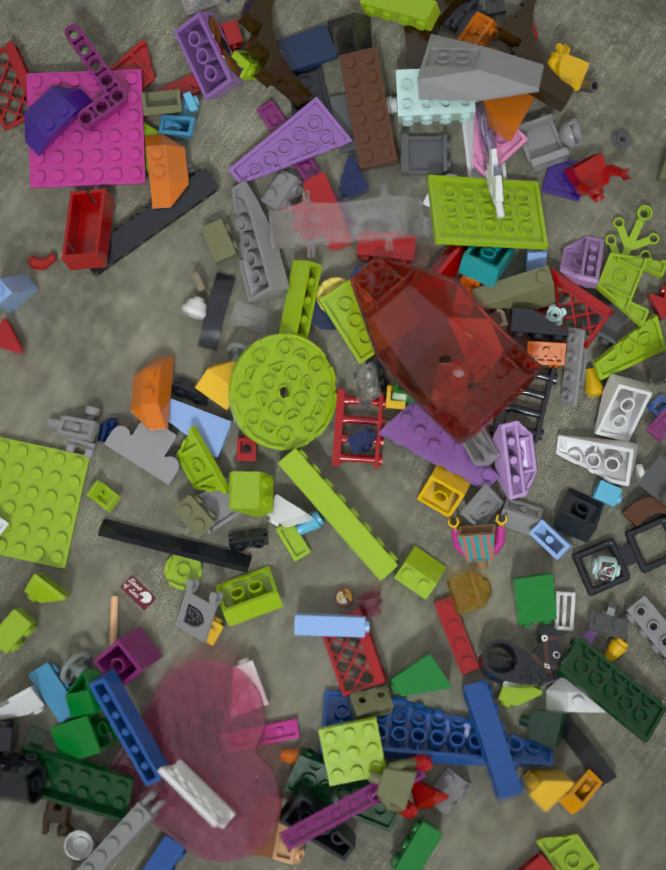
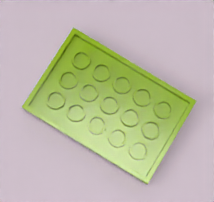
[426,175,548,250]

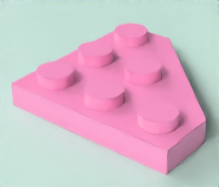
[473,109,528,178]

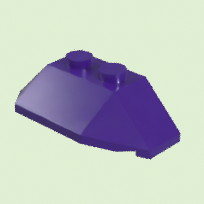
[24,86,93,156]

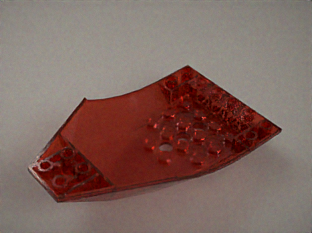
[349,255,543,444]

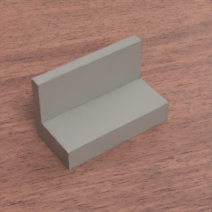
[497,497,543,536]

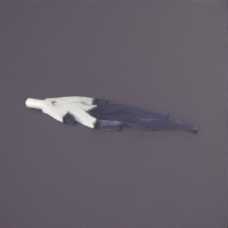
[475,101,505,219]

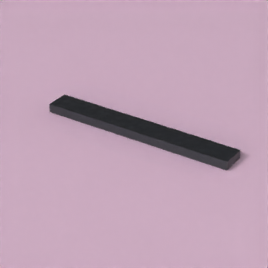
[98,519,252,573]

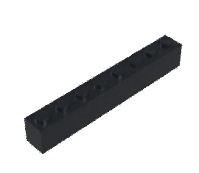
[90,168,220,277]

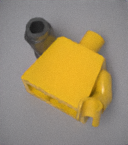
[547,43,599,94]

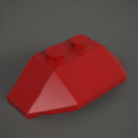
[414,245,467,294]

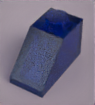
[338,155,369,202]

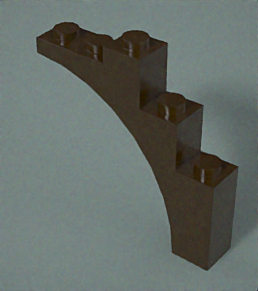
[237,0,312,107]
[497,0,574,112]

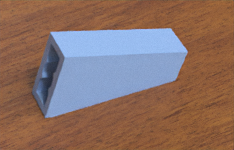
[0,274,39,314]
[169,399,233,458]
[294,612,370,637]

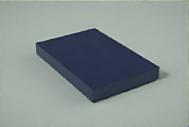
[277,24,338,74]

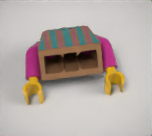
[448,514,508,569]

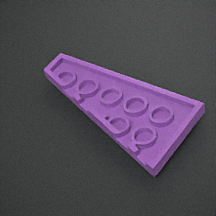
[228,97,353,183]
[378,403,500,489]

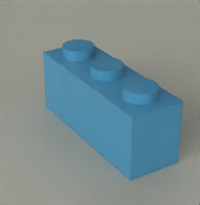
[28,660,71,723]

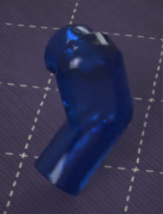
[97,418,119,442]

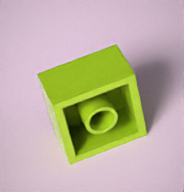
[0,607,39,654]

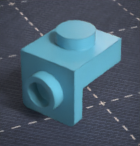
[178,91,200,117]

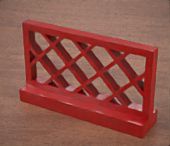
[0,41,30,131]
[533,267,615,348]
[322,608,388,697]

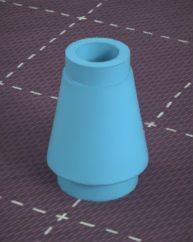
[296,510,325,535]

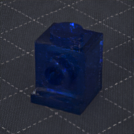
[347,427,377,456]

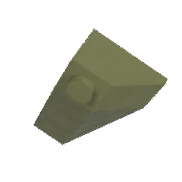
[471,265,556,309]

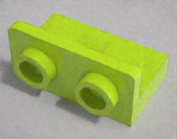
[231,50,259,80]

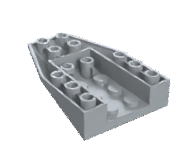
[417,34,544,102]

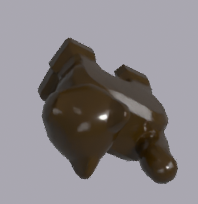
[42,800,74,838]

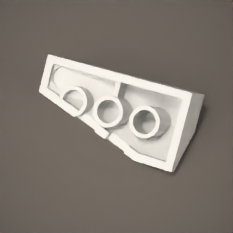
[556,434,638,486]
[0,685,47,720]

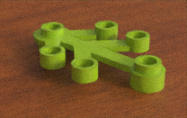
[604,205,659,259]

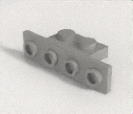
[560,327,588,406]

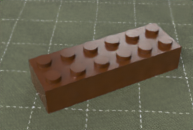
[339,47,401,172]

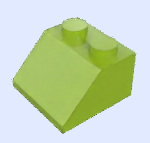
[229,471,274,518]
[393,546,446,600]

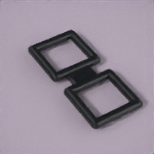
[572,515,666,596]

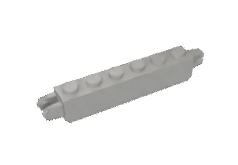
[77,791,165,870]

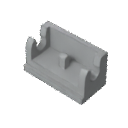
[458,423,501,466]

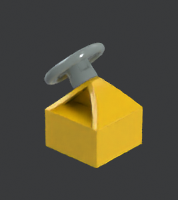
[195,342,248,410]

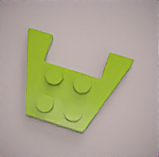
[596,253,666,327]

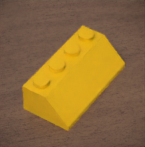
[521,768,575,812]

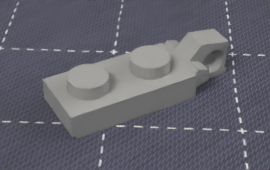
[46,415,99,442]

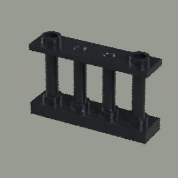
[491,357,558,444]

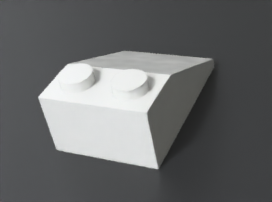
[594,374,652,442]

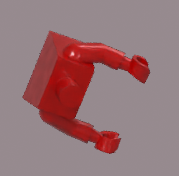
[564,153,631,202]

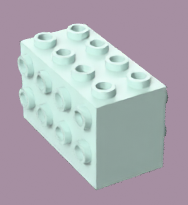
[396,69,476,126]

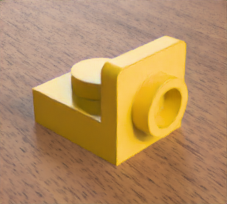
[206,616,225,646]

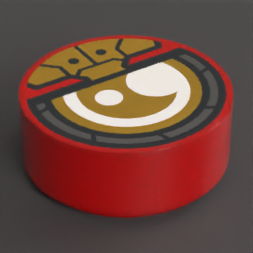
[333,588,353,607]

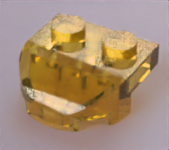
[446,572,492,616]

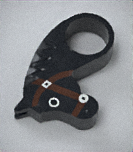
[478,626,565,688]

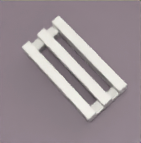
[554,591,576,631]

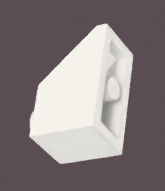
[267,494,313,528]

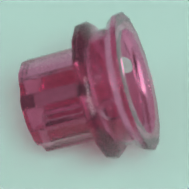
[357,591,383,617]

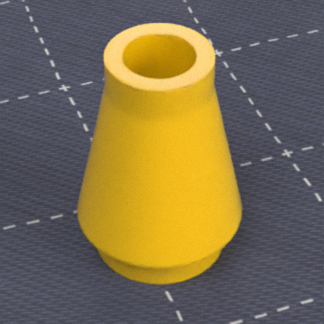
[585,368,604,397]
[604,637,629,661]

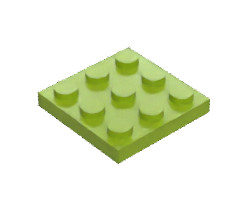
[318,716,386,786]

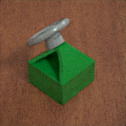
[60,651,102,718]

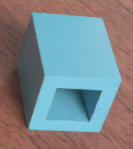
[591,480,623,507]

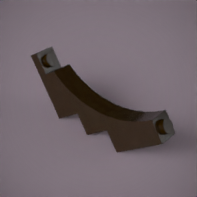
[404,0,467,69]

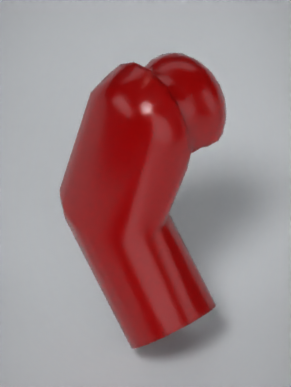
[28,253,57,271]

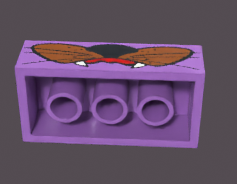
[173,12,245,100]

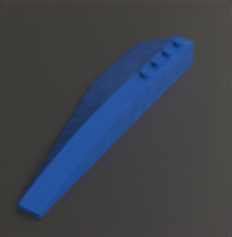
[319,690,554,767]

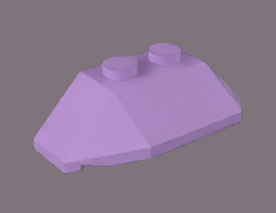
[560,235,605,289]
[493,420,537,500]

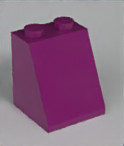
[93,626,163,687]

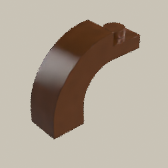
[621,496,666,527]

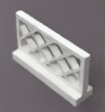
[158,759,237,829]

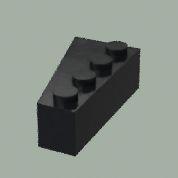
[279,782,356,861]

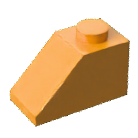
[558,769,603,815]

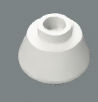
[182,296,207,320]

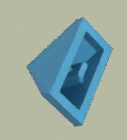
[158,115,196,141]

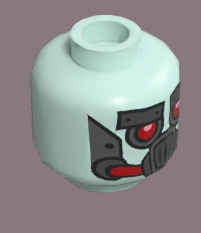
[591,555,621,582]

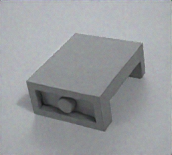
[518,113,569,173]
[199,477,241,534]

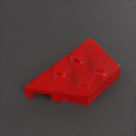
[109,39,156,91]

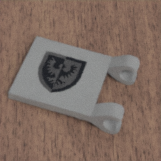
[175,578,223,642]

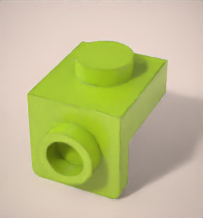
[86,480,122,513]

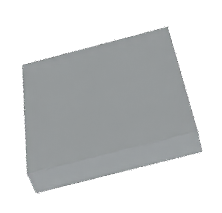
[460,484,504,525]

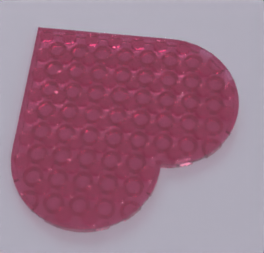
[109,660,281,862]

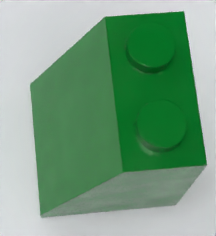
[510,572,557,627]
[389,651,452,696]
[50,710,120,760]

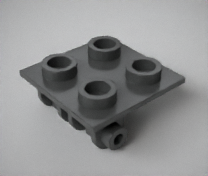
[637,455,666,506]

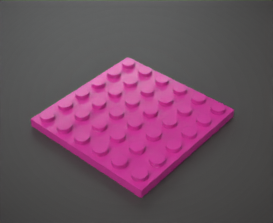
[26,69,146,189]

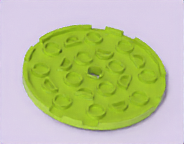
[228,334,337,450]

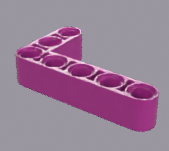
[65,24,128,130]

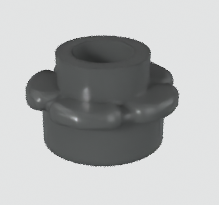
[612,130,631,149]

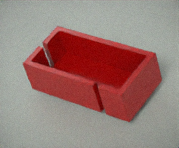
[61,188,115,270]

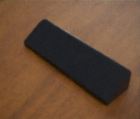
[553,714,617,787]

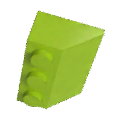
[215,566,284,627]

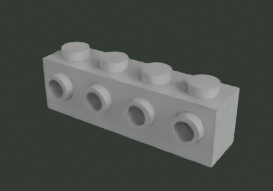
[624,594,666,665]

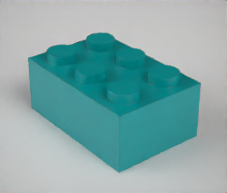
[458,246,517,288]

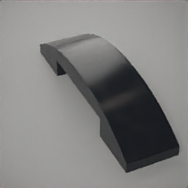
[198,272,236,351]

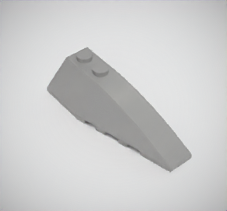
[232,181,290,302]

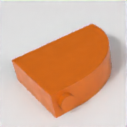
[476,47,534,142]

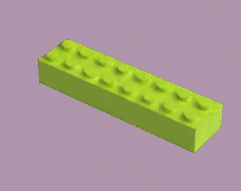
[278,448,398,581]

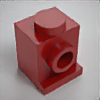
[219,20,244,52]
[237,434,257,462]

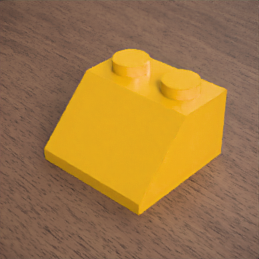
[417,465,471,518]

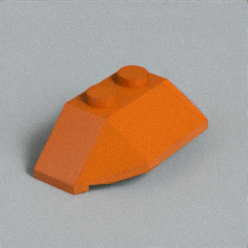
[145,134,189,209]
[130,356,174,431]

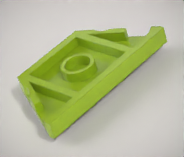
[176,425,229,494]
[535,833,600,870]

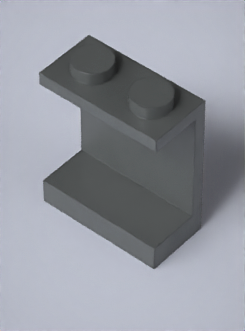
[579,292,634,347]

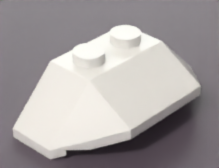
[546,678,607,713]

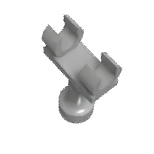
[66,405,101,459]

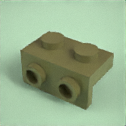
[173,494,218,539]

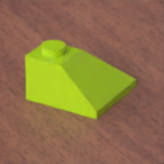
[24,572,72,603]

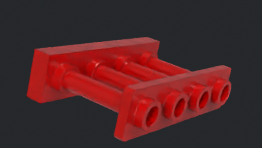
[332,389,386,470]

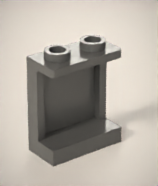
[400,134,451,176]

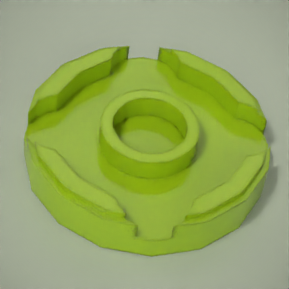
[164,555,203,590]

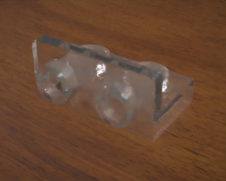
[353,362,382,410]

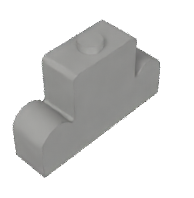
[104,422,181,485]

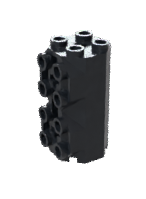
[0,751,47,805]

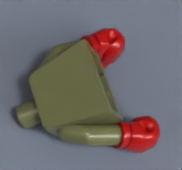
[368,754,433,818]

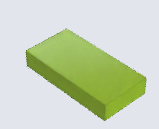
[275,525,311,562]

